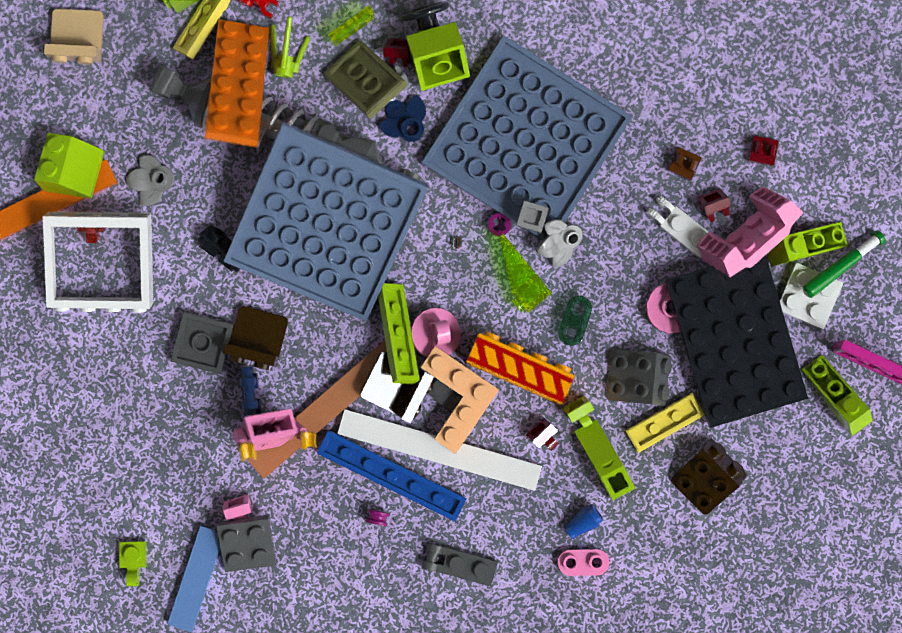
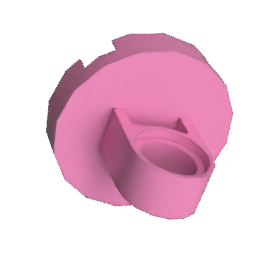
[411,308,461,358]

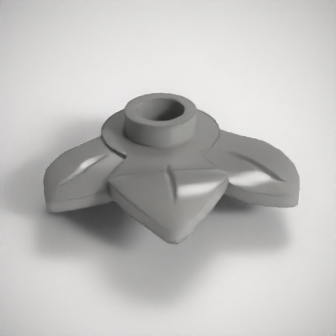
[126,155,175,206]
[536,219,583,268]

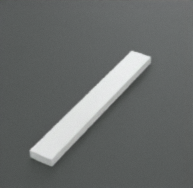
[338,409,542,491]

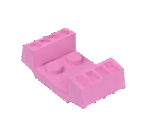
[697,187,803,277]

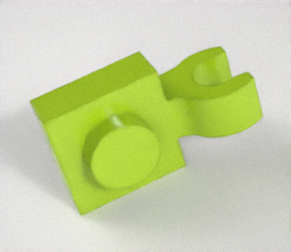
[119,541,147,586]

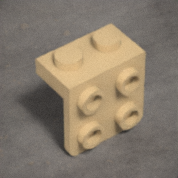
[44,9,104,65]

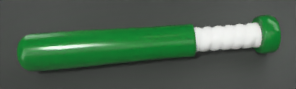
[802,230,886,298]

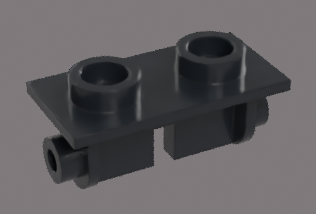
[197,225,241,273]

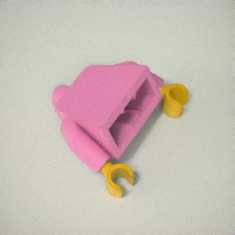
[233,409,316,462]

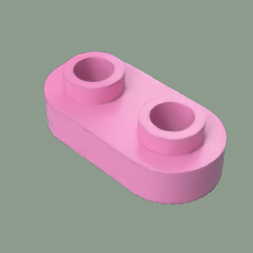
[557,549,609,576]

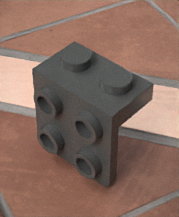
[606,350,672,406]

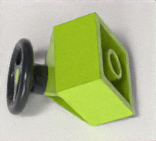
[400,1,470,91]

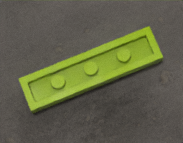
[378,283,420,384]

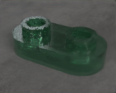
[558,296,592,346]

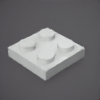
[779,262,843,330]

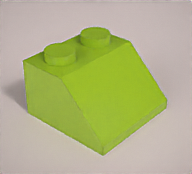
[34,133,105,199]

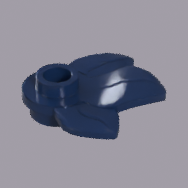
[379,95,426,142]

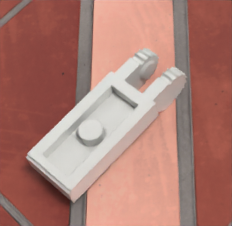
[646,195,708,259]

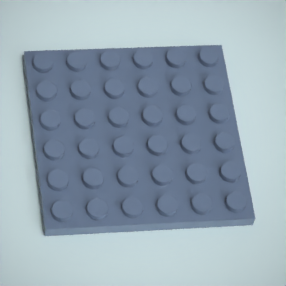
[422,35,633,241]
[224,122,429,321]

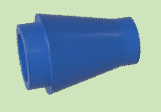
[564,504,604,539]

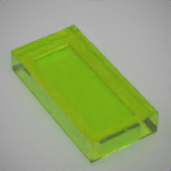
[328,5,375,47]

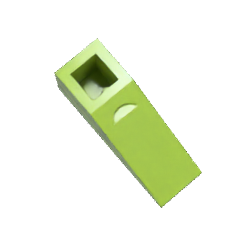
[767,222,848,267]
[802,355,873,436]
[574,419,636,500]

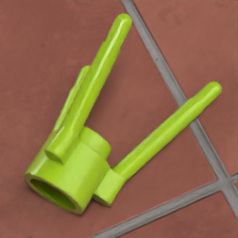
[270,16,310,78]

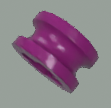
[488,213,511,237]
[365,509,390,526]

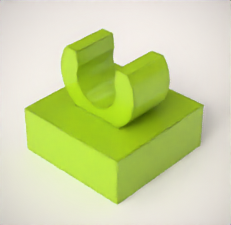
[562,396,594,428]

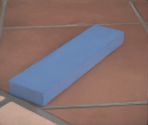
[167,525,221,632]

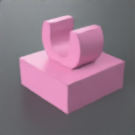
[223,494,251,520]

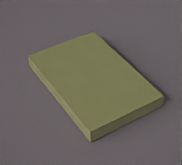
[324,40,407,119]

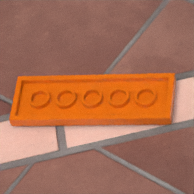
[204,19,269,147]

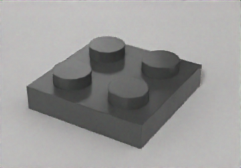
[171,312,234,374]
[217,515,277,572]

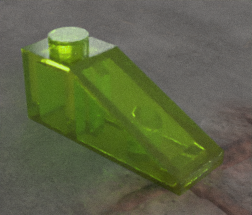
[499,234,552,314]

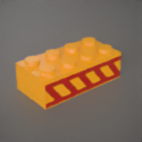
[466,331,575,405]

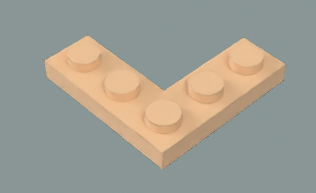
[420,346,499,454]

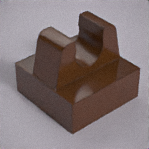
[668,147,702,181]

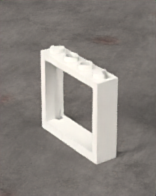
[43,212,153,313]

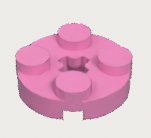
[646,283,680,334]

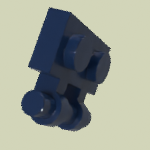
[240,367,261,417]

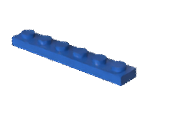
[317,430,467,522]

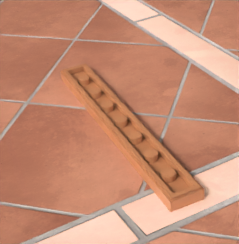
[247,340,387,479]

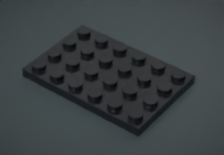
[665,255,808,428]

